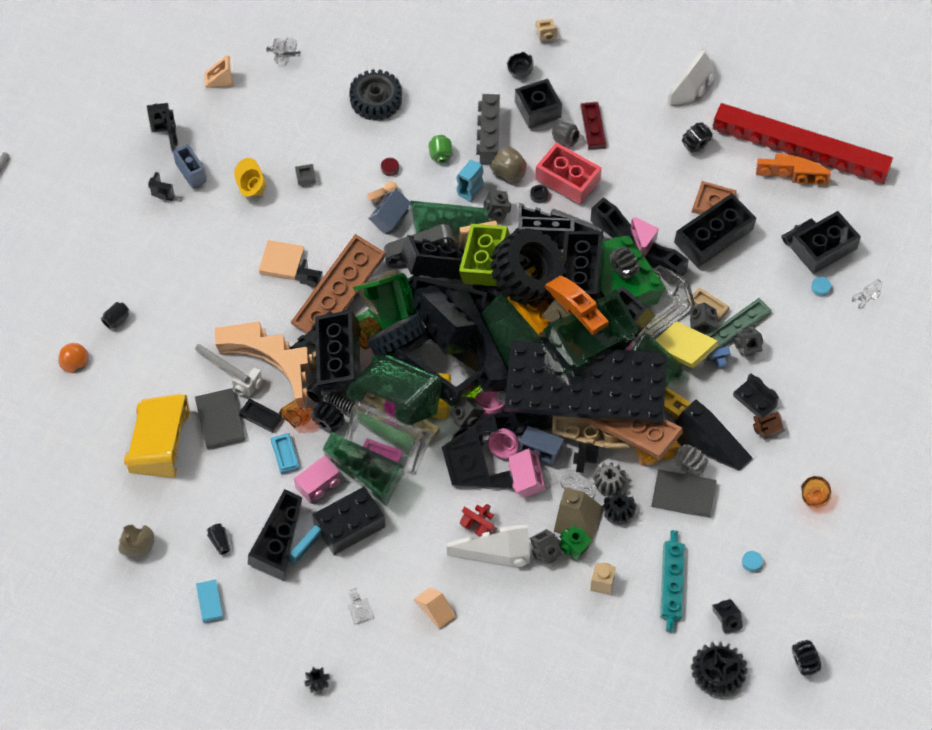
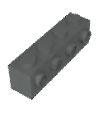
[476,94,500,165]

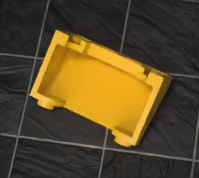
[124,394,190,478]

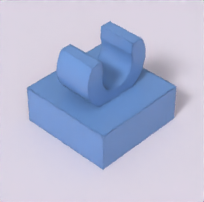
[707,346,731,369]

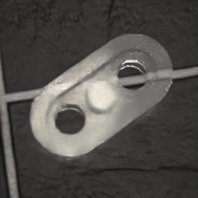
[560,470,596,499]

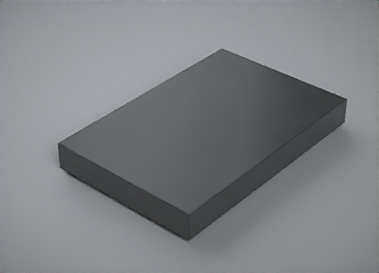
[195,388,245,449]
[651,469,717,518]

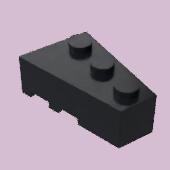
[518,203,574,247]

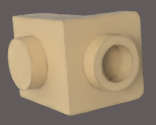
[535,18,557,41]

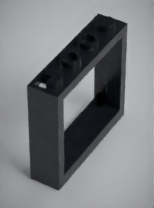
[392,327,480,406]

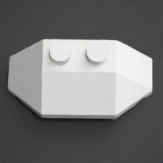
[667,47,714,106]

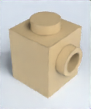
[590,562,616,595]

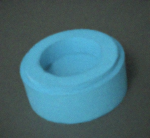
[811,277,831,296]
[742,551,763,572]

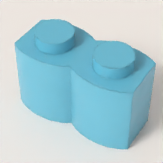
[456,160,484,201]

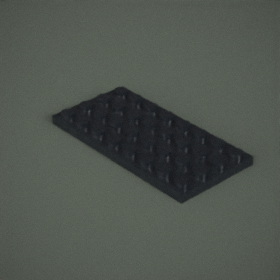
[504,340,667,425]

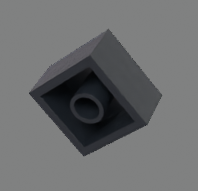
[515,78,562,128]

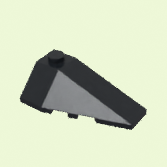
[674,399,752,471]

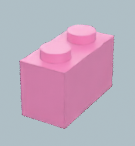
[508,449,546,498]
[294,455,341,503]

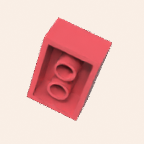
[535,142,602,205]

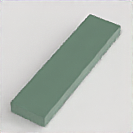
[707,298,772,349]

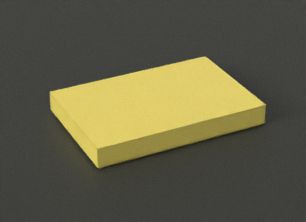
[651,321,719,369]

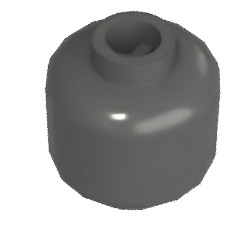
[552,121,580,146]

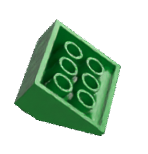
[600,236,666,306]

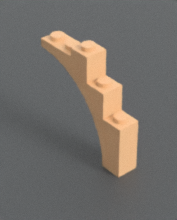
[215,321,314,408]

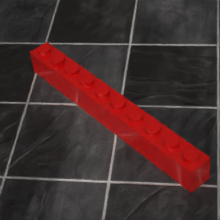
[712,103,893,184]

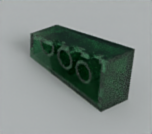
[410,200,489,235]

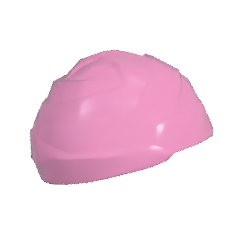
[475,391,505,417]
[487,428,519,459]

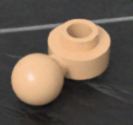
[366,181,398,203]

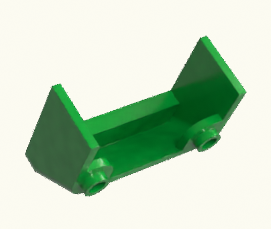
[353,273,422,362]

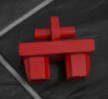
[459,504,498,537]

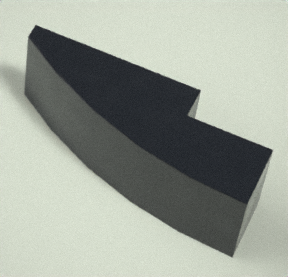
[488,412,551,436]

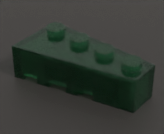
[322,432,404,506]

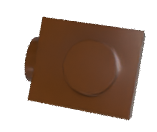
[753,412,786,439]

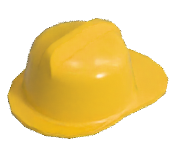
[234,158,267,197]

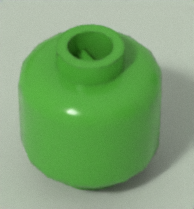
[428,135,453,163]

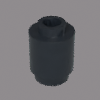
[101,302,129,329]

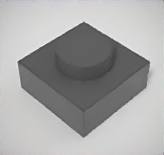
[295,164,316,185]

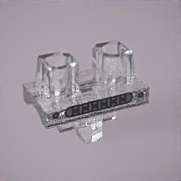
[266,38,301,67]

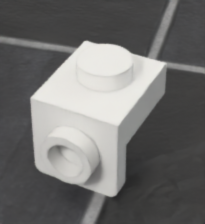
[232,368,263,397]

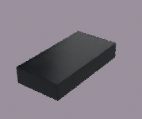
[239,398,282,433]

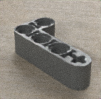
[384,224,459,267]

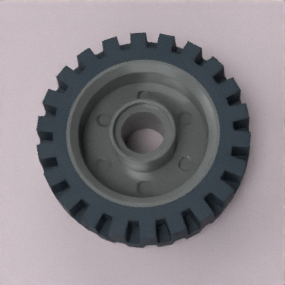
[349,69,402,120]
[367,314,425,356]

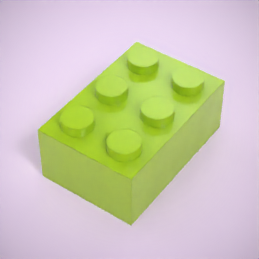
[459,224,510,286]

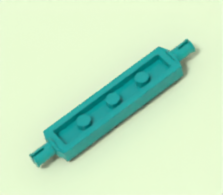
[660,530,685,632]

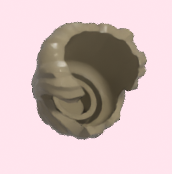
[490,147,527,182]
[118,524,154,557]

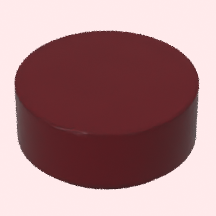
[381,158,399,176]

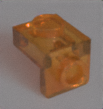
[359,317,382,350]
[279,400,313,429]

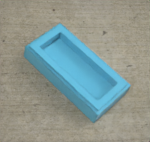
[270,433,300,474]
[289,525,321,564]
[196,580,223,623]

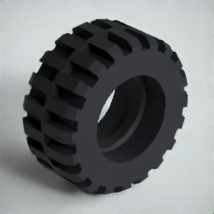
[490,228,566,305]

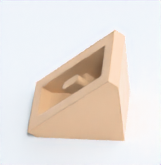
[205,55,233,88]
[414,587,455,629]

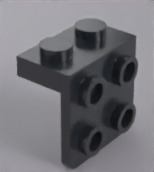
[147,103,178,152]

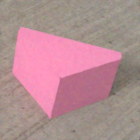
[630,217,659,257]

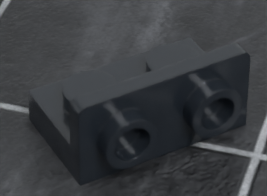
[733,373,779,419]

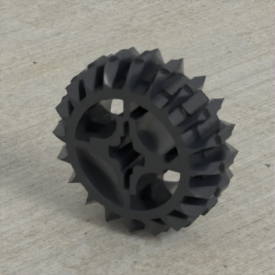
[691,641,748,697]

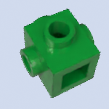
[559,525,592,561]

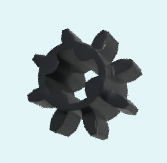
[304,667,330,694]

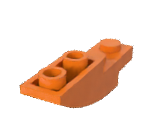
[756,153,831,185]
[545,276,609,335]

